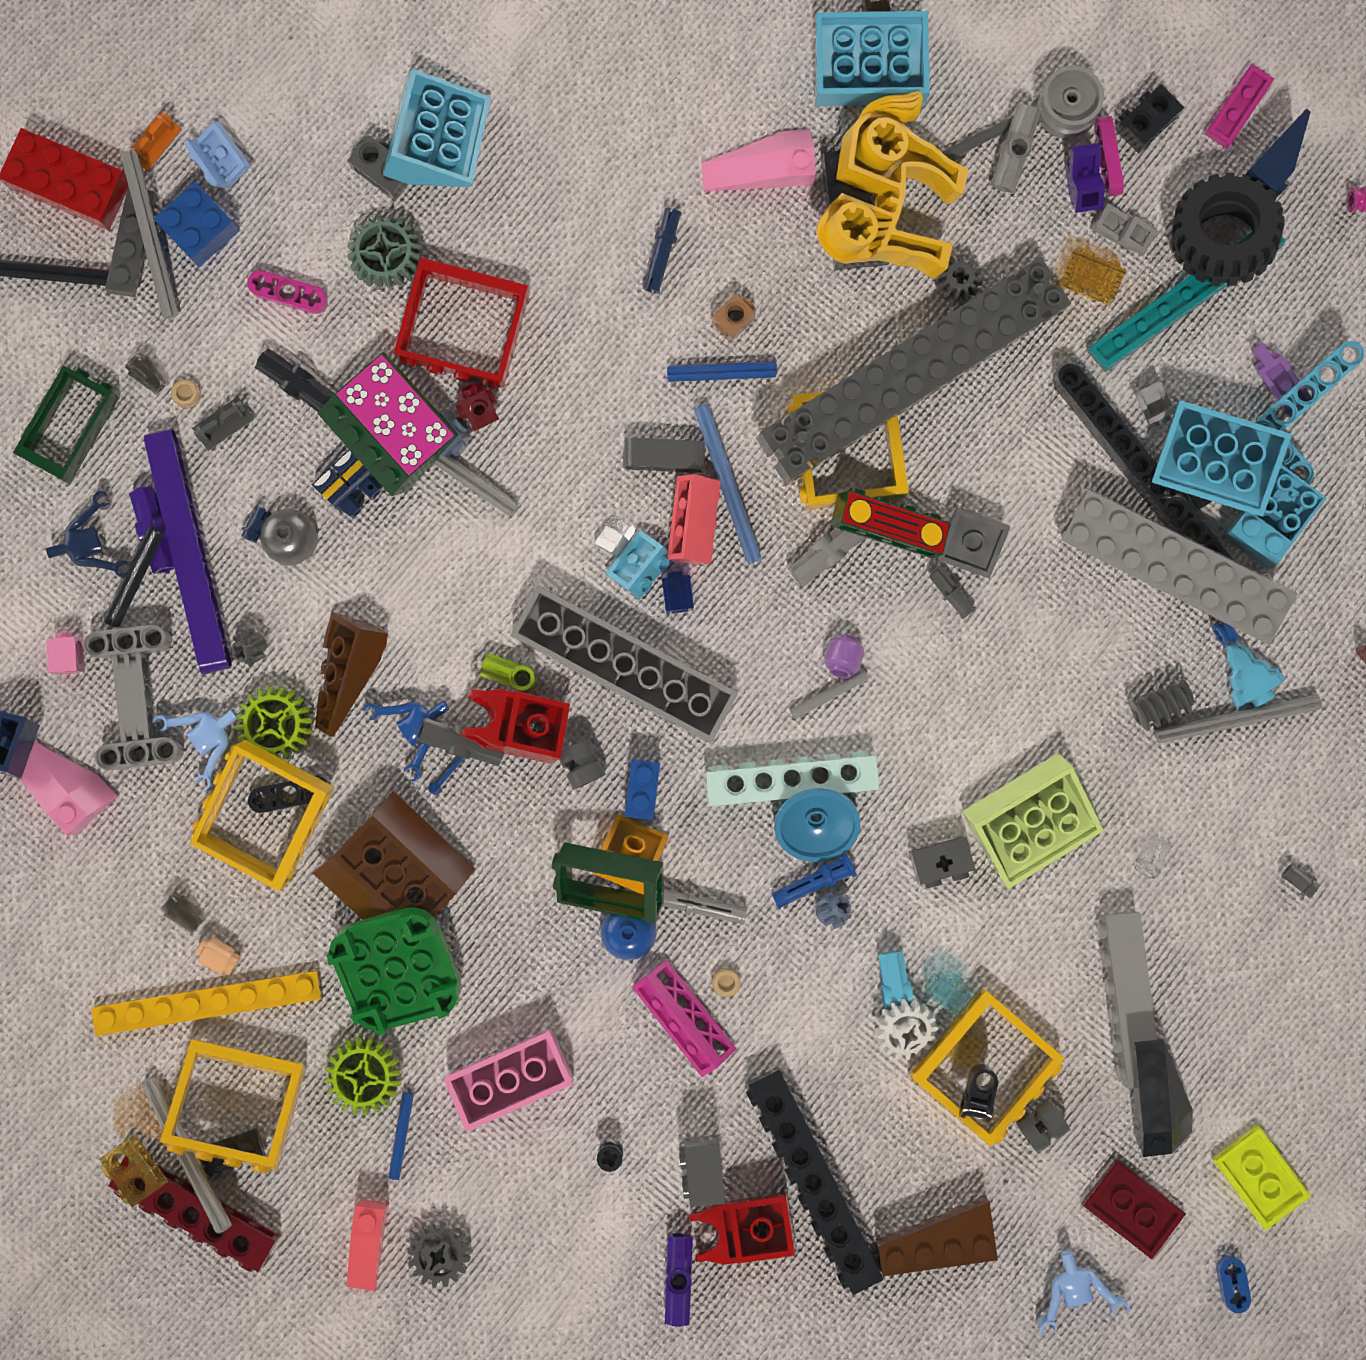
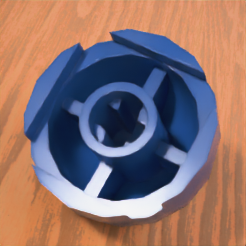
[600,914,657,961]

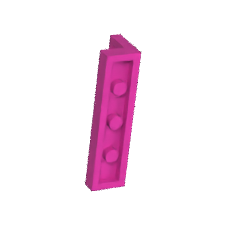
[632,959,737,1077]

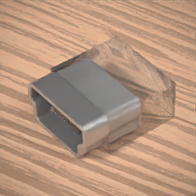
[594,514,637,557]

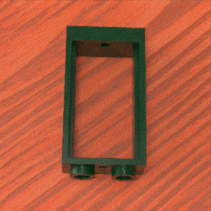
[13,365,120,484]
[552,842,664,923]

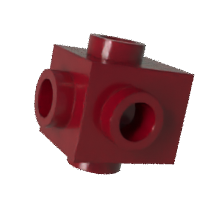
[455,383,499,432]

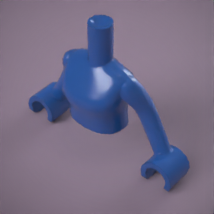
[363,701,449,782]

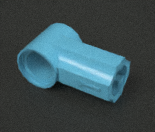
[878,950,914,1010]

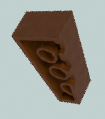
[876,1195,998,1276]

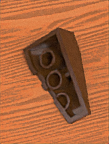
[315,612,388,737]

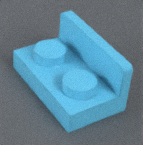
[605,530,671,600]

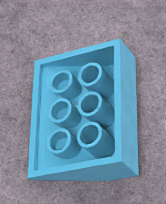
[815,11,930,106]
[383,68,491,187]
[1152,400,1292,517]

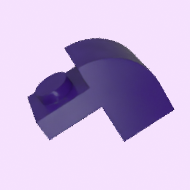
[1066,143,1105,213]

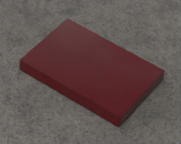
[1081,1158,1186,1260]

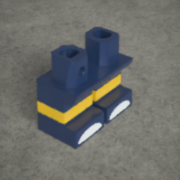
[311,449,382,518]

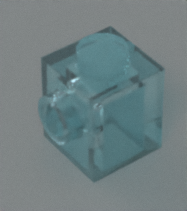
[925,970,973,1016]

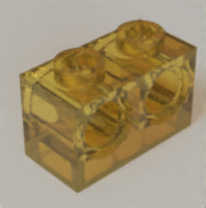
[99,1134,169,1207]

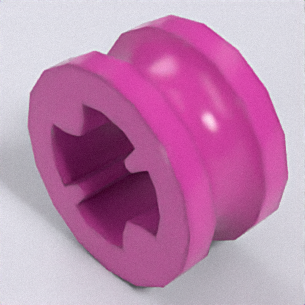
[1347,187,1366,213]

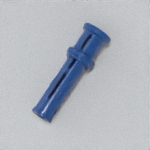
[771,853,857,909]

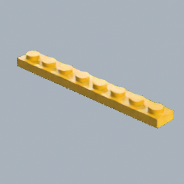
[91,970,323,1036]

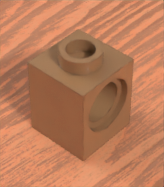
[712,294,756,342]

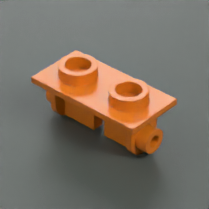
[129,112,182,172]

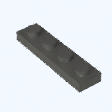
[105,187,158,297]

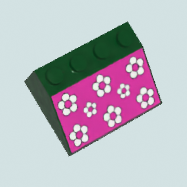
[317,352,459,496]

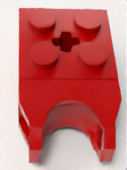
[460,689,570,764]
[689,1193,797,1265]

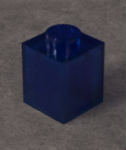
[662,571,694,615]

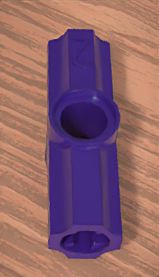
[129,486,175,574]
[664,1233,693,1327]

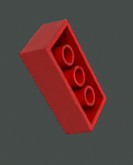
[0,128,129,231]

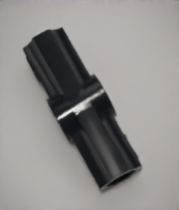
[255,348,335,412]

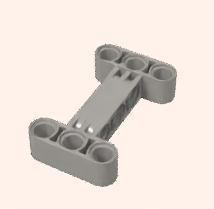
[83,625,184,770]

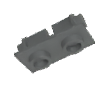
[192,397,254,451]

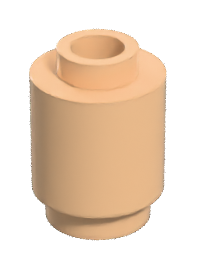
[196,937,241,976]

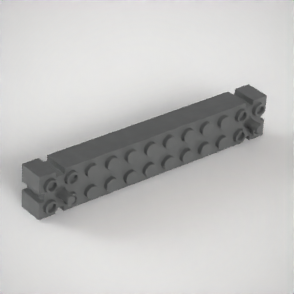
[756,257,1072,486]

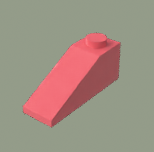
[347,1199,389,1291]

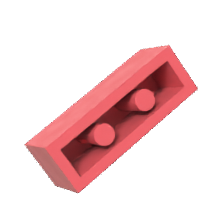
[667,474,721,565]

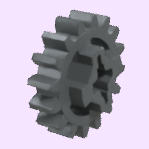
[407,1222,471,1288]

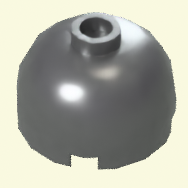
[260,509,318,566]

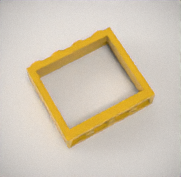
[787,391,909,510]
[189,740,335,892]
[908,988,1065,1147]
[160,1039,306,1174]

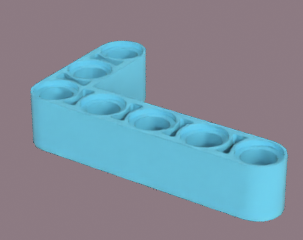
[1254,341,1364,484]

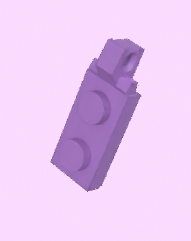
[1251,343,1311,418]

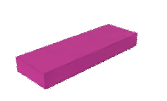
[1205,64,1274,149]

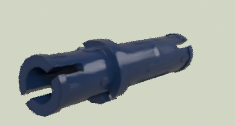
[642,208,682,294]

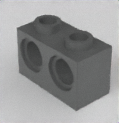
[347,134,409,202]

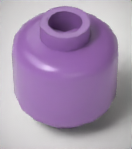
[825,634,864,679]

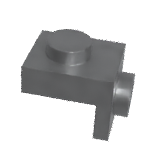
[1134,380,1175,426]

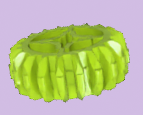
[235,686,313,760]
[324,1037,402,1116]

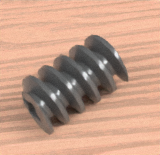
[1129,680,1194,732]

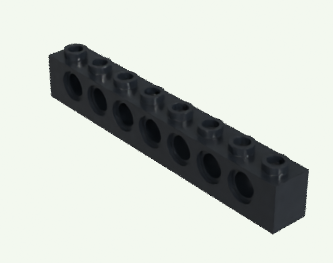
[746,1067,884,1295]

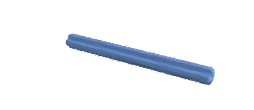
[694,404,761,564]

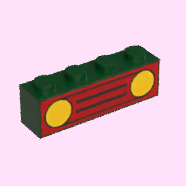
[830,488,950,558]

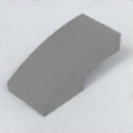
[1091,203,1158,255]

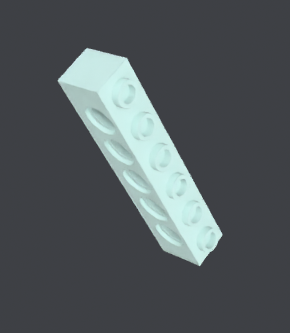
[705,751,880,807]

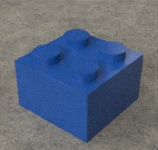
[153,181,239,268]

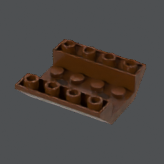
[313,791,475,920]

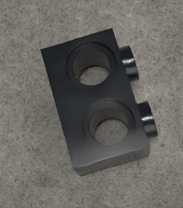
[1116,84,1185,154]

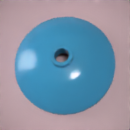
[774,788,860,862]

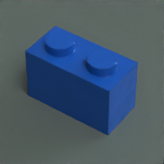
[625,760,660,820]

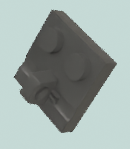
[936,506,1011,579]

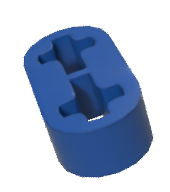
[1216,1255,1251,1313]

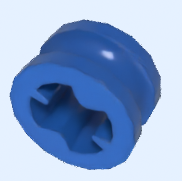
[1212,621,1238,646]

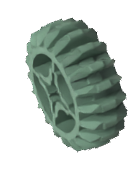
[347,214,423,291]

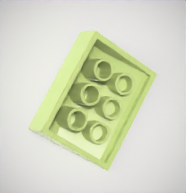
[962,753,1104,889]

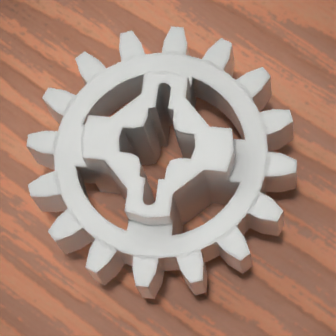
[874,999,938,1060]

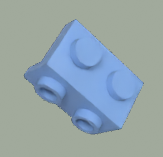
[184,122,251,188]

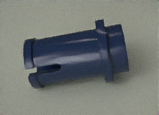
[241,506,272,543]

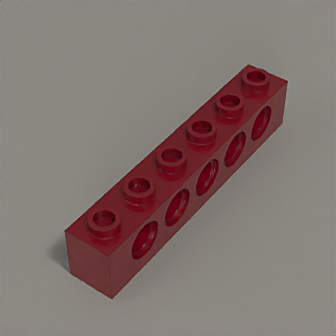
[108,1151,281,1272]

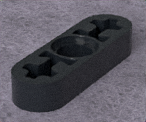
[248,776,331,813]

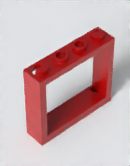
[393,257,530,389]

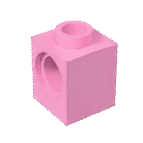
[46,632,85,675]

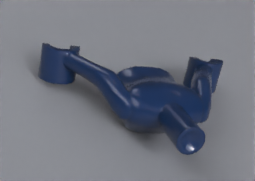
[46,491,128,579]

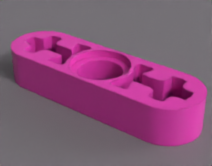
[1094,116,1124,197]
[247,270,328,314]

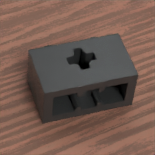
[908,837,976,889]

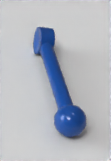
[429,757,464,795]

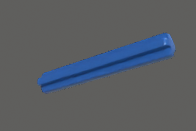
[667,361,777,382]

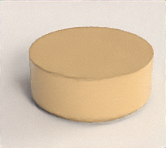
[171,379,201,409]
[712,968,741,997]

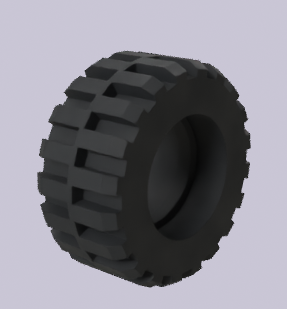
[1171,173,1285,287]

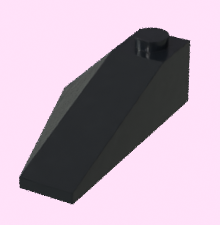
[1134,1039,1193,1157]

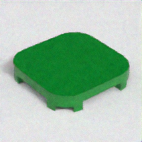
[327,907,462,1035]

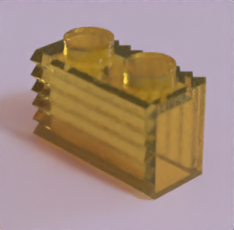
[1058,248,1126,306]

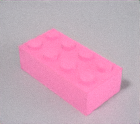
[443,1027,574,1132]

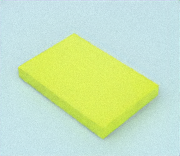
[1211,1125,1311,1231]

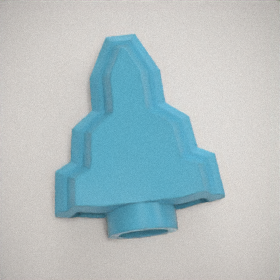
[1226,641,1286,708]

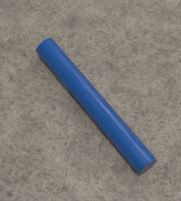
[388,1092,414,1180]

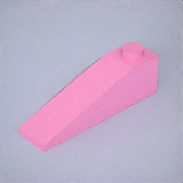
[702,130,816,192]
[20,741,118,835]

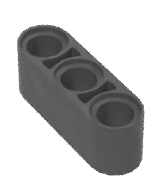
[623,438,705,473]

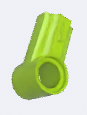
[480,653,539,692]

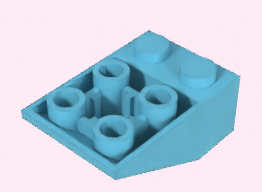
[1222,465,1327,569]

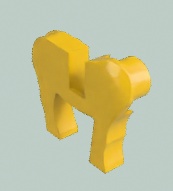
[816,91,968,279]

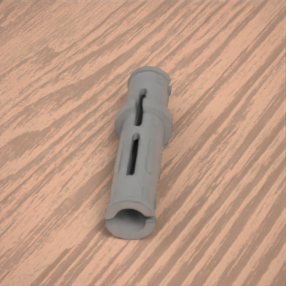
[662,889,747,925]

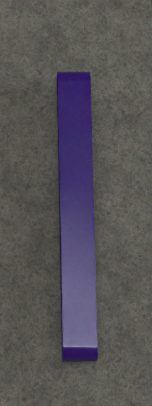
[144,428,232,675]

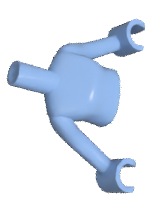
[152,709,238,791]
[1037,1250,1130,1335]

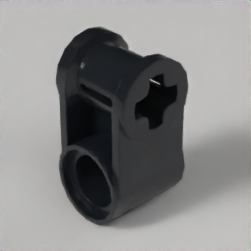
[959,1064,999,1124]

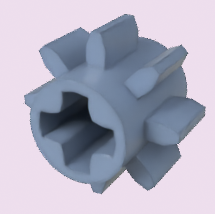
[816,891,851,929]

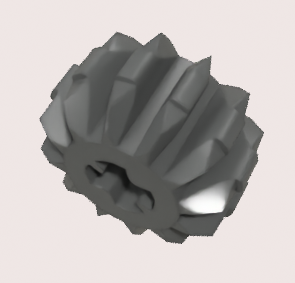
[935,255,983,304]

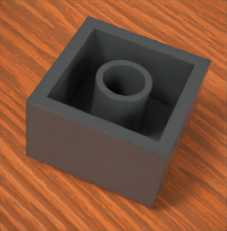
[679,1135,725,1207]

